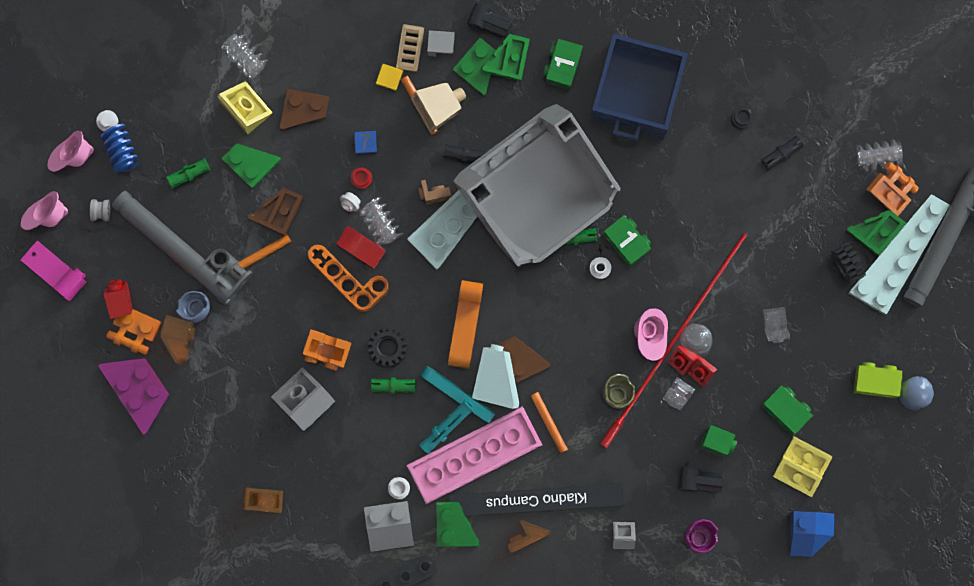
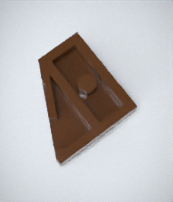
[280,89,330,131]
[247,187,304,236]
[497,336,551,384]

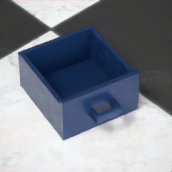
[590,33,688,141]

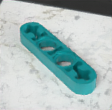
[420,366,496,423]

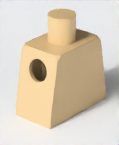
[411,83,466,133]

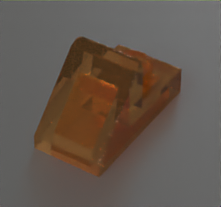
[242,487,283,513]
[507,520,550,553]

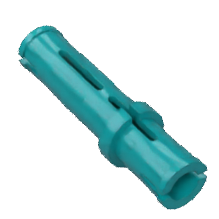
[419,399,474,454]

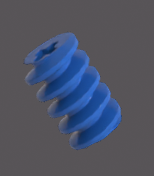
[101,123,140,172]

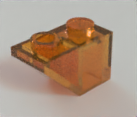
[160,315,196,366]

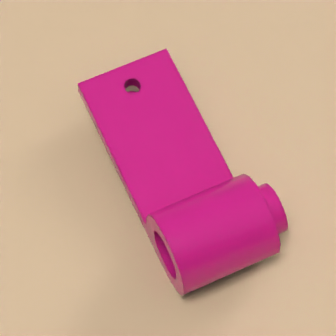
[21,240,87,301]

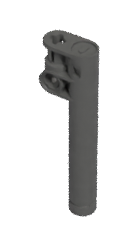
[903,166,974,307]
[112,191,253,305]

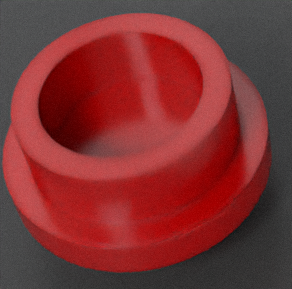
[351,167,372,189]

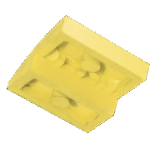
[773,436,832,497]

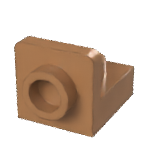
[418,180,451,205]

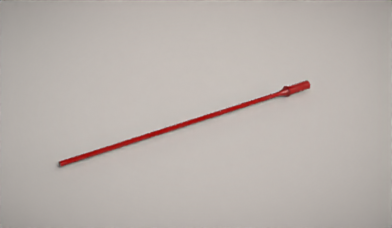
[600,233,747,448]

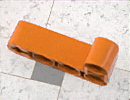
[308,245,389,313]
[448,280,483,369]

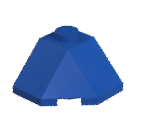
[789,511,834,557]

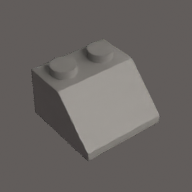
[271,367,335,431]
[364,501,414,552]

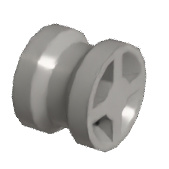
[90,199,110,221]

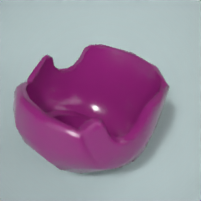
[685,519,718,554]

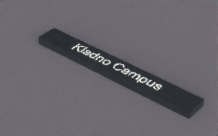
[449,484,624,516]

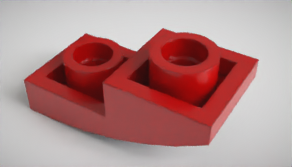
[336,226,386,269]
[667,346,717,387]

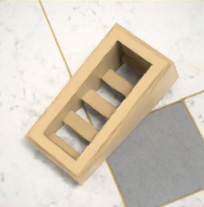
[396,24,424,72]

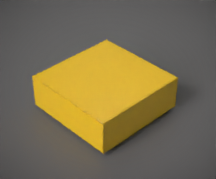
[376,64,403,91]

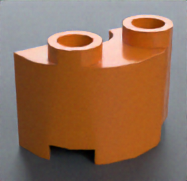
[303,329,351,371]

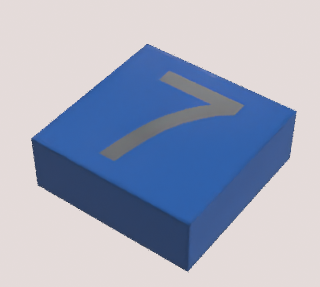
[354,131,377,154]

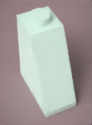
[472,344,519,409]

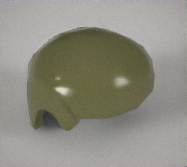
[602,374,635,409]

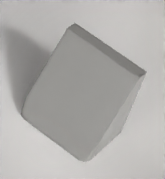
[613,522,635,549]

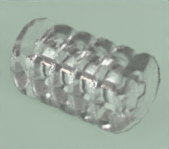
[221,34,268,80]
[856,140,903,171]
[359,197,403,245]

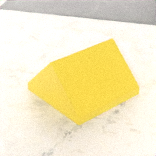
[217,81,272,135]

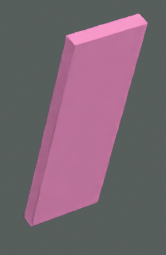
[407,406,542,504]

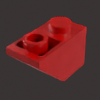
[104,279,133,319]

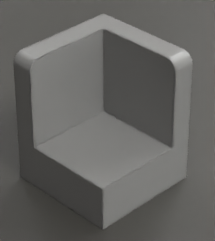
[427,30,455,57]

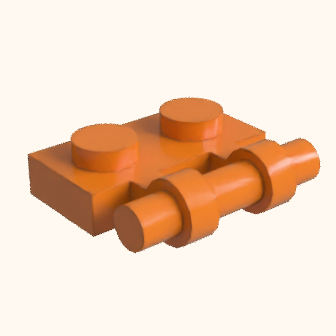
[866,161,919,216]
[106,309,162,355]

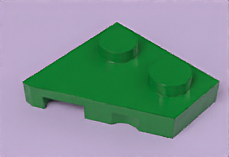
[480,34,530,81]
[453,38,495,97]
[222,143,281,189]
[846,210,906,257]
[437,502,479,547]

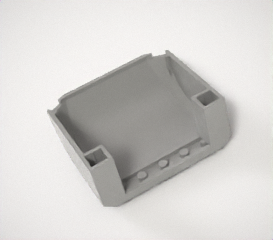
[454,104,621,266]

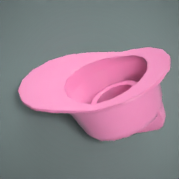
[47,130,94,172]
[21,191,68,230]
[634,308,668,361]

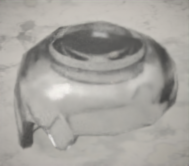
[680,324,713,357]

